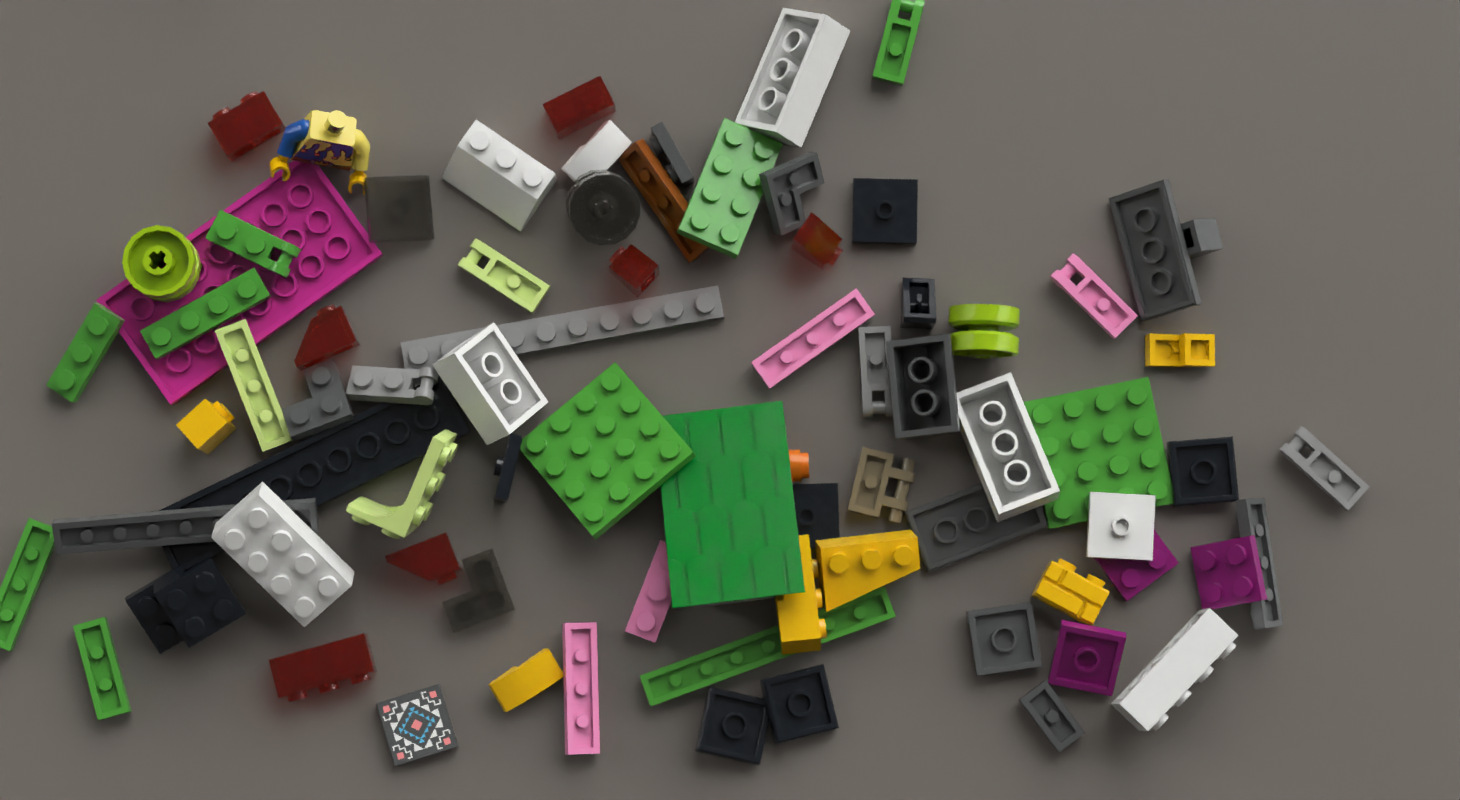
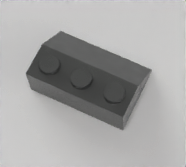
[886,334,960,440]

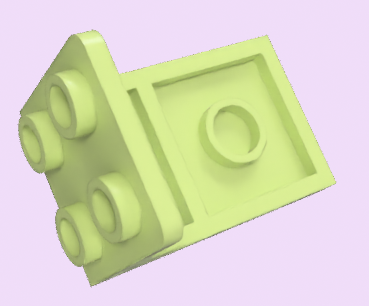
[346,429,458,539]

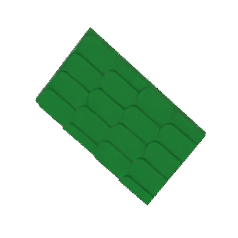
[661,401,805,608]

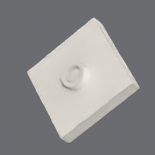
[1086,492,1156,561]

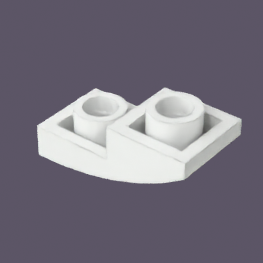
[561,120,632,191]

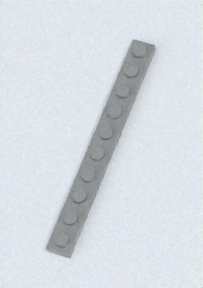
[400,285,724,370]

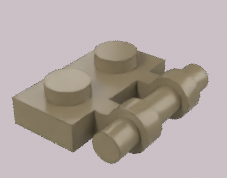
[847,447,916,524]

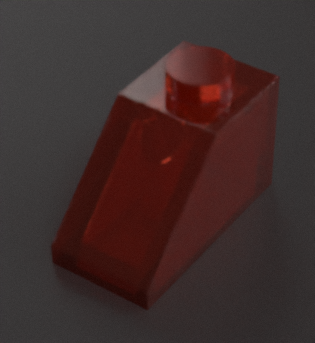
[791,212,843,270]
[609,244,660,298]
[294,304,360,371]
[385,532,462,585]

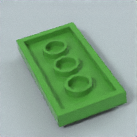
[676,117,783,259]

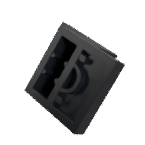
[125,557,246,654]

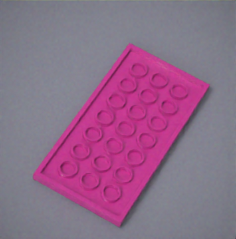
[96,161,384,406]

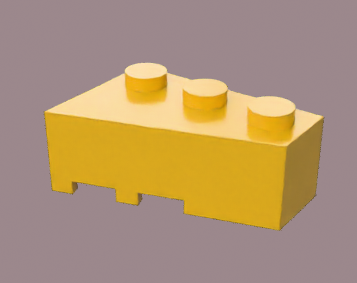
[815,529,920,612]
[775,534,827,655]

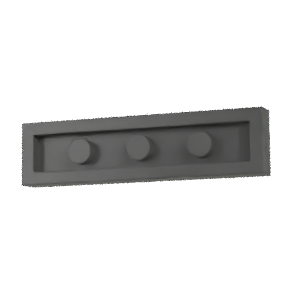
[1235,497,1283,630]

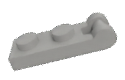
[858,326,893,418]
[346,365,439,405]
[1279,426,1370,511]

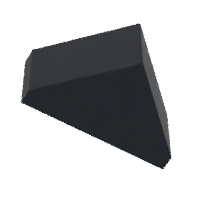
[900,277,936,329]

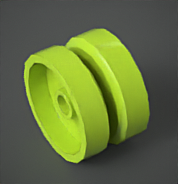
[122,225,202,302]
[948,304,1020,359]

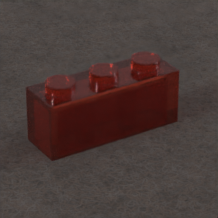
[269,633,377,702]

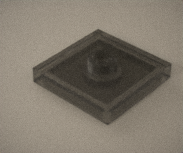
[364,175,434,243]

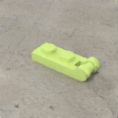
[458,238,550,314]

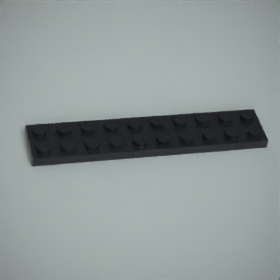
[159,376,471,571]

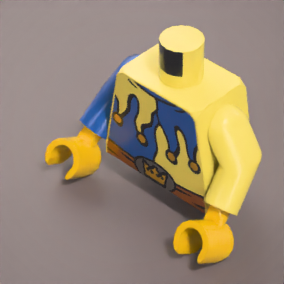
[269,110,370,195]

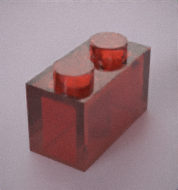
[543,76,616,139]
[208,91,286,162]

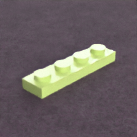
[215,318,292,452]

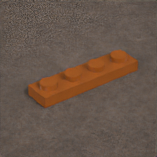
[618,138,710,263]

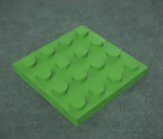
[520,362,696,540]
[1024,377,1174,529]

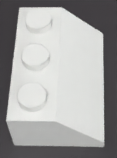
[442,120,557,232]
[433,322,548,445]

